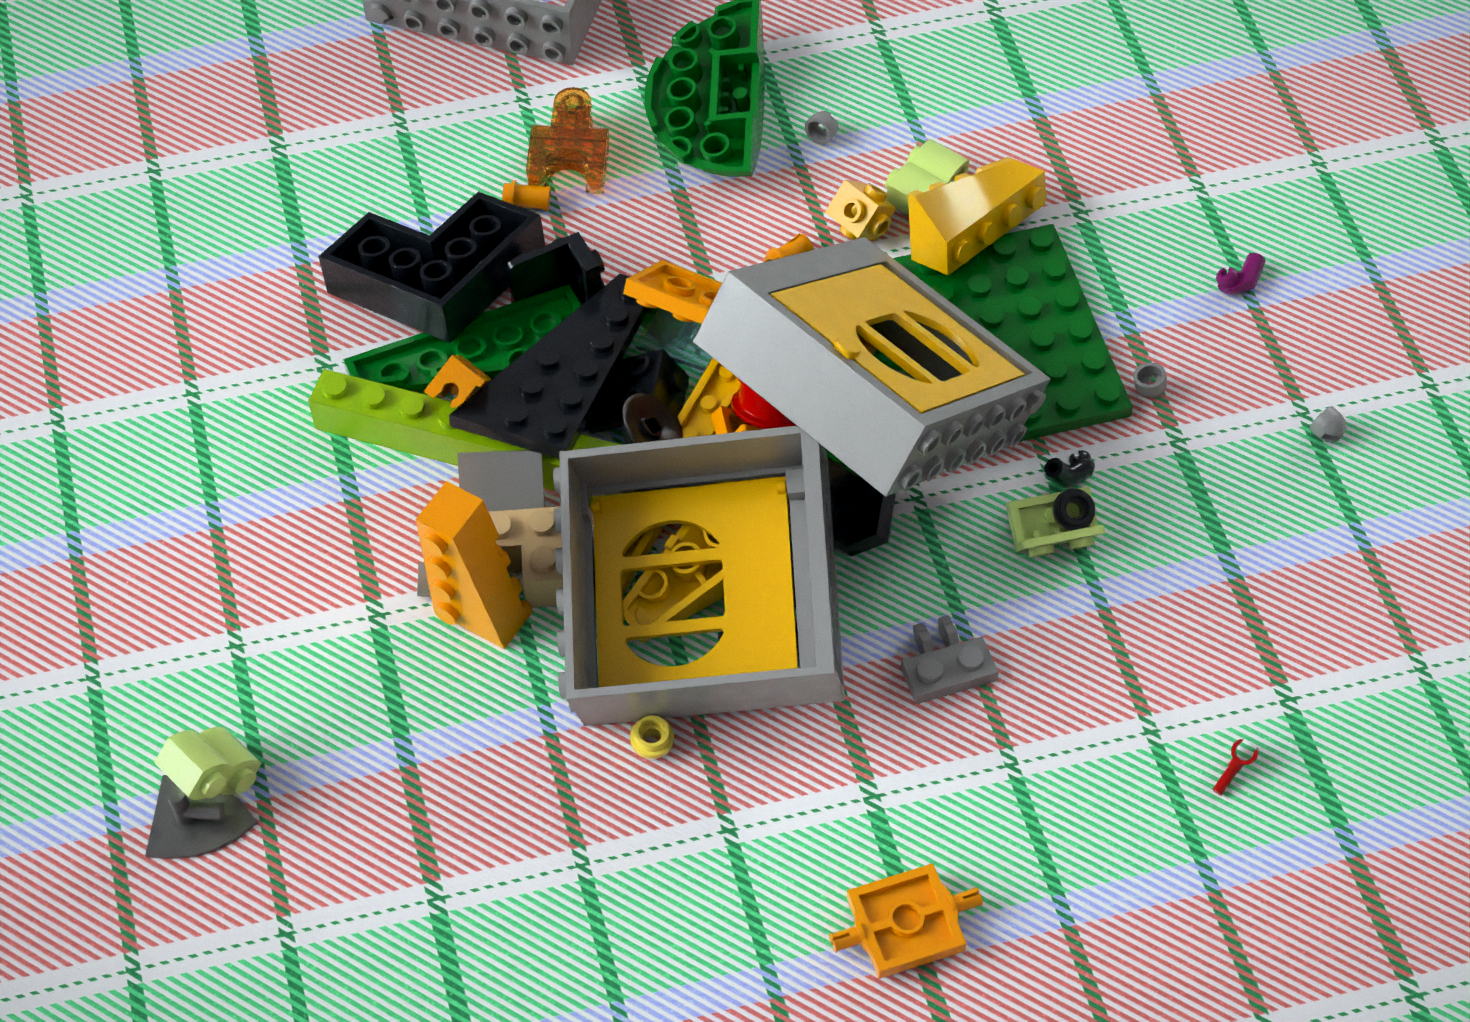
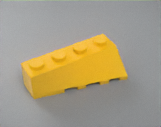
[908,157,1047,275]

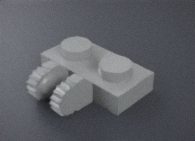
[901,615,998,704]

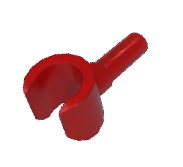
[1212,739,1259,796]

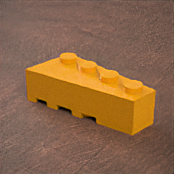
[416,481,533,649]

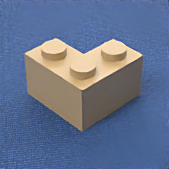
[489,506,563,608]

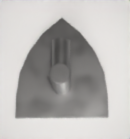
[145,775,257,859]

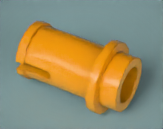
[502,180,551,211]
[763,233,814,262]

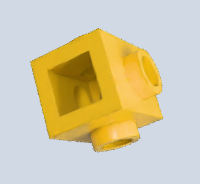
[825,180,896,241]

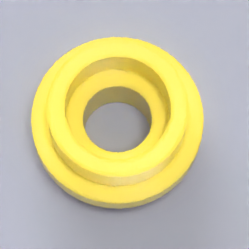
[630,715,674,759]

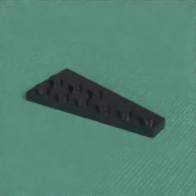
[449,274,650,459]

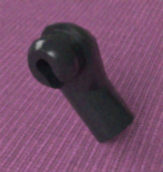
[1044,450,1095,488]

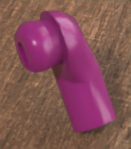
[1216,253,1266,295]

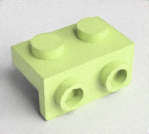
[1005,486,1105,558]

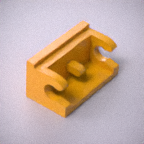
[424,355,492,408]

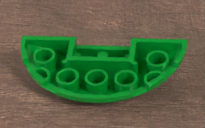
[645,0,765,177]

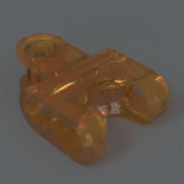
[526,87,609,194]

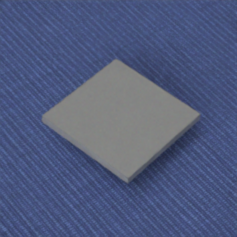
[457,450,545,512]

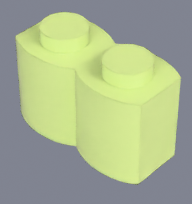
[885,139,969,215]
[154,727,262,800]

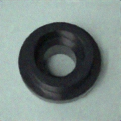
[1052,488,1095,531]

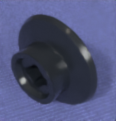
[622,393,683,444]

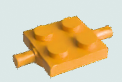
[829,863,983,979]

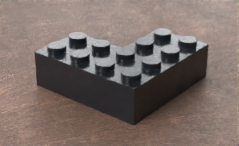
[318,191,546,343]

